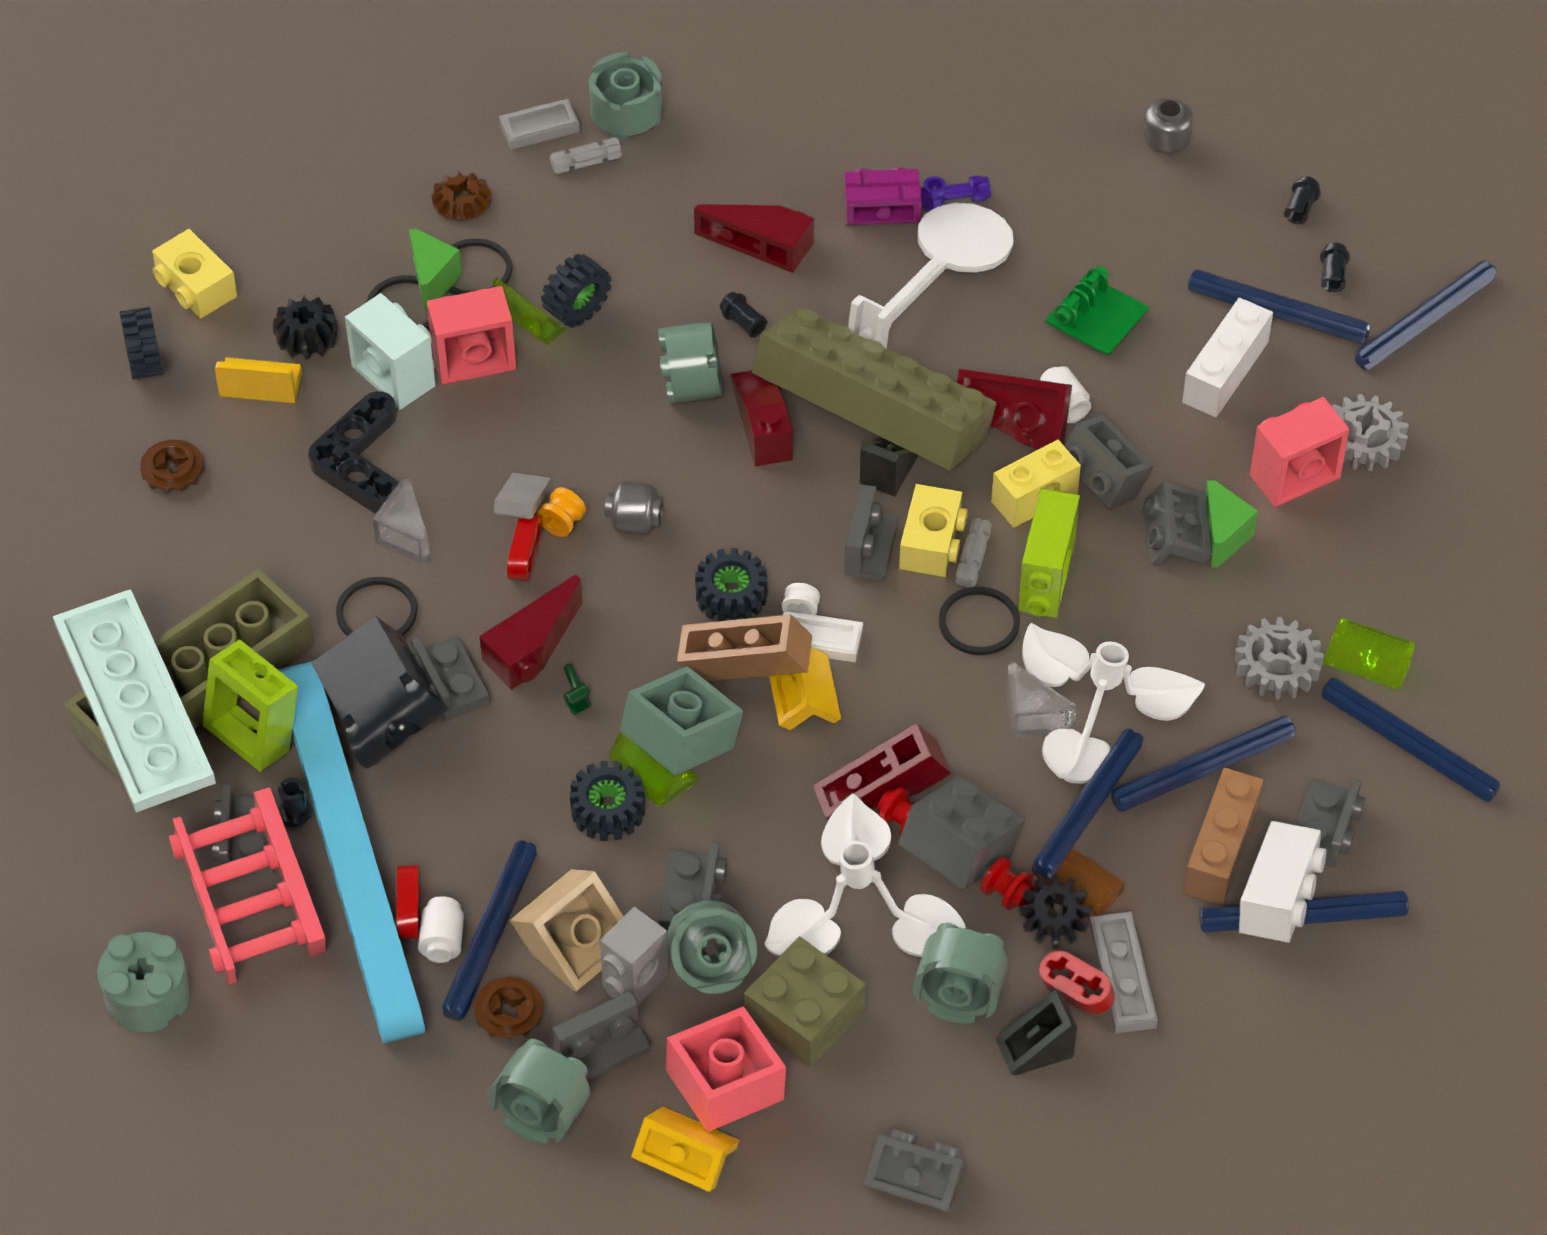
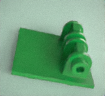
[1045,266,1150,356]

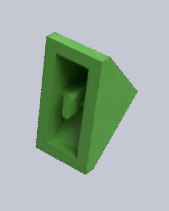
[409,229,462,310]
[1205,480,1258,567]

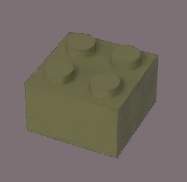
[744,936,866,1067]

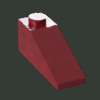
[694,204,814,273]
[730,370,793,467]
[479,574,582,690]
[813,723,952,820]

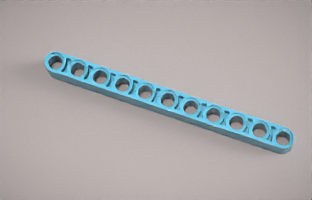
[278,660,426,1044]

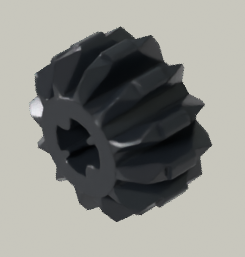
[272,295,338,360]
[1019,874,1092,948]

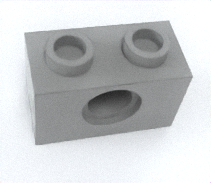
[600,907,669,1005]

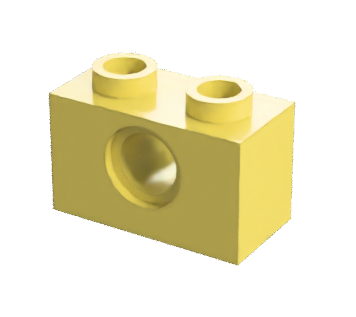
[152,229,237,319]
[991,440,1081,528]
[899,484,968,577]

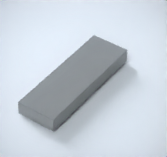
[1089,911,1158,1034]

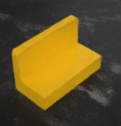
[215,357,302,403]
[769,647,841,731]
[631,1107,740,1192]

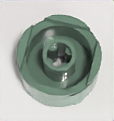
[588,52,663,140]
[658,322,723,404]
[667,900,757,994]
[913,923,1008,1024]
[97,932,190,1033]
[487,1039,590,1144]

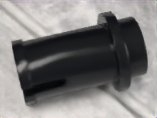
[1284,176,1321,225]
[1320,242,1350,292]
[719,292,768,338]
[278,778,312,827]

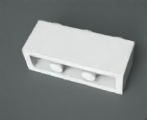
[1182,297,1273,418]
[1239,821,1326,943]

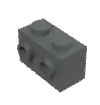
[1064,414,1153,509]

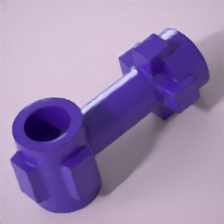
[920,175,991,212]

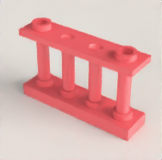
[168,787,326,985]

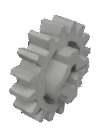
[1332,394,1408,471]
[1234,617,1324,700]

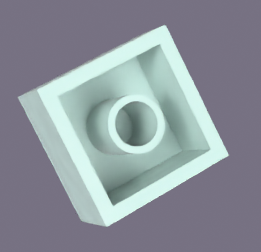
[345,293,435,410]

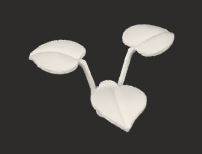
[1022,623,1205,784]
[764,794,966,957]

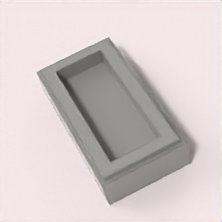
[499,98,580,150]
[494,472,551,519]

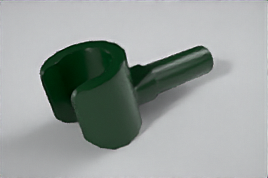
[563,663,591,715]

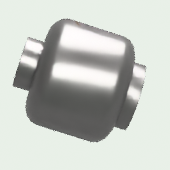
[1143,98,1193,153]
[604,482,664,535]

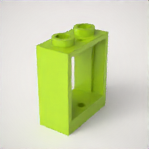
[1018,488,1080,618]
[202,639,298,772]

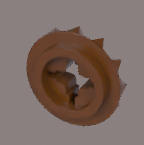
[431,171,491,221]
[140,439,203,494]
[474,977,544,1042]

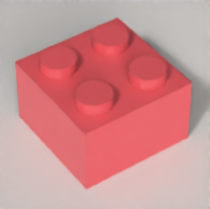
[427,286,516,385]
[1249,397,1350,507]
[666,1006,786,1132]

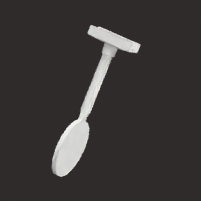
[848,203,1013,349]

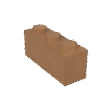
[677,614,812,682]
[1183,767,1264,906]

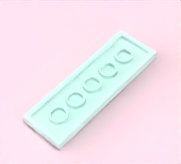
[53,589,216,812]

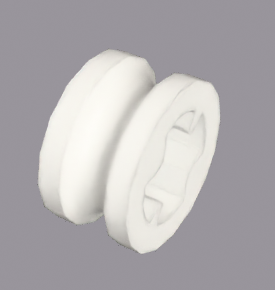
[782,583,820,615]

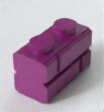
[844,167,921,226]

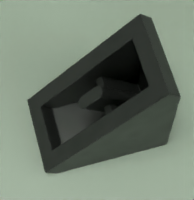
[859,438,918,497]
[995,990,1077,1075]

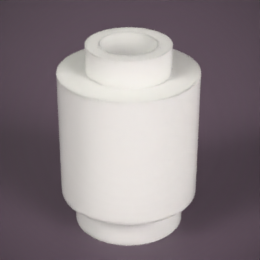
[1040,366,1091,423]
[418,896,464,963]

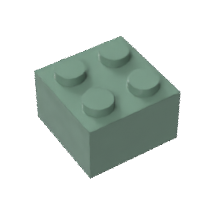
[620,666,743,776]

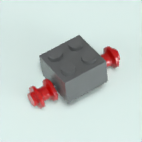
[877,775,1034,910]

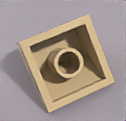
[510,869,624,991]

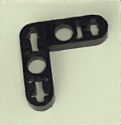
[308,391,403,516]

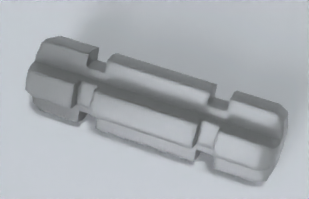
[550,137,622,174]
[955,518,992,588]

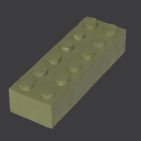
[752,306,997,471]
[64,568,314,781]

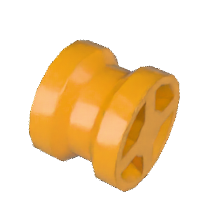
[536,487,586,537]

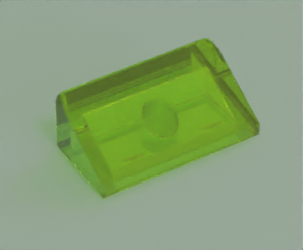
[493,277,566,345]
[1323,618,1416,691]
[609,732,699,807]

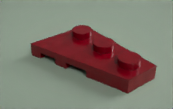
[957,369,1072,450]

